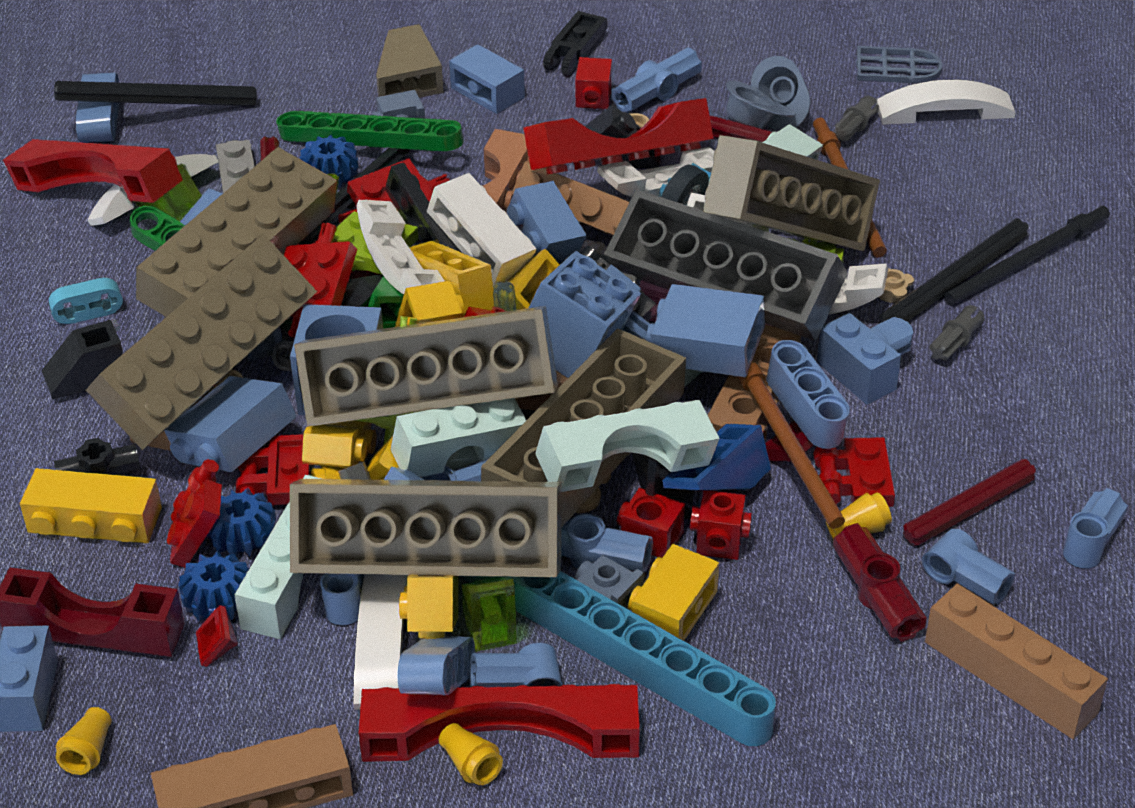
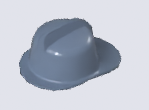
[751,56,811,131]
[726,81,796,129]

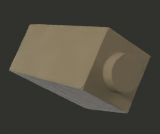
[376,24,444,98]

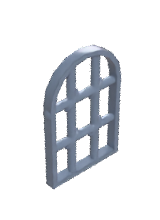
[856,46,943,83]

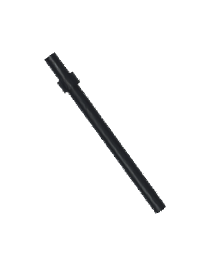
[944,206,1110,306]

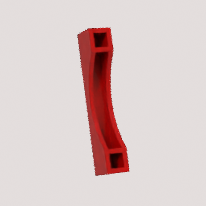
[523,98,714,175]
[3,139,183,203]
[358,684,639,762]

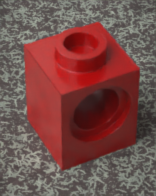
[575,57,612,109]
[617,488,685,558]

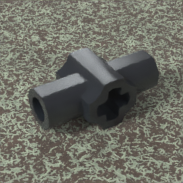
[54,438,141,475]

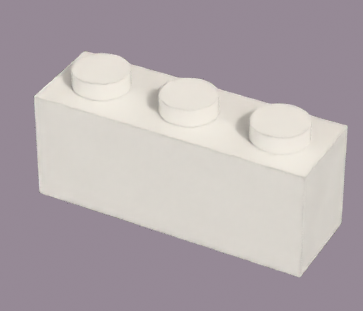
[427,173,536,288]

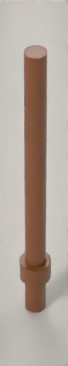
[813,118,887,258]
[737,362,845,529]

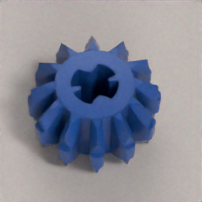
[299,134,359,188]
[206,487,276,557]
[178,550,249,622]

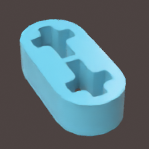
[49,278,123,324]

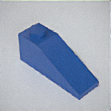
[662,424,771,490]

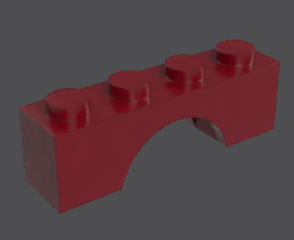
[0,567,185,657]

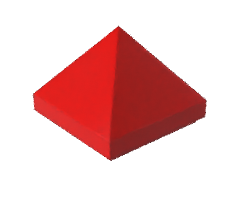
[196,605,238,667]

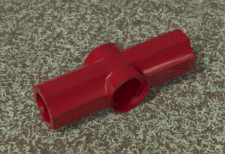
[833,523,927,642]

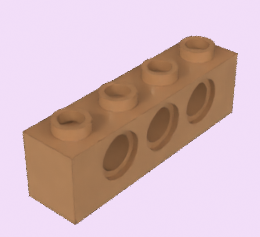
[708,324,801,440]

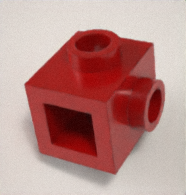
[690,490,752,560]

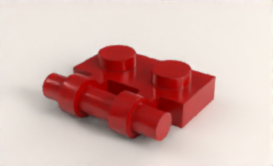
[236,434,311,505]
[813,437,895,507]
[167,459,222,568]

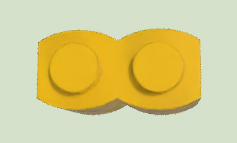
[302,420,377,468]

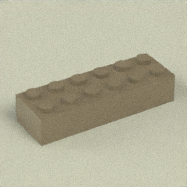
[703,135,880,251]
[136,147,337,317]
[86,234,317,450]
[294,306,558,427]
[481,328,686,527]
[290,479,562,577]

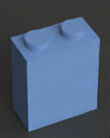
[646,284,765,377]
[164,376,297,472]

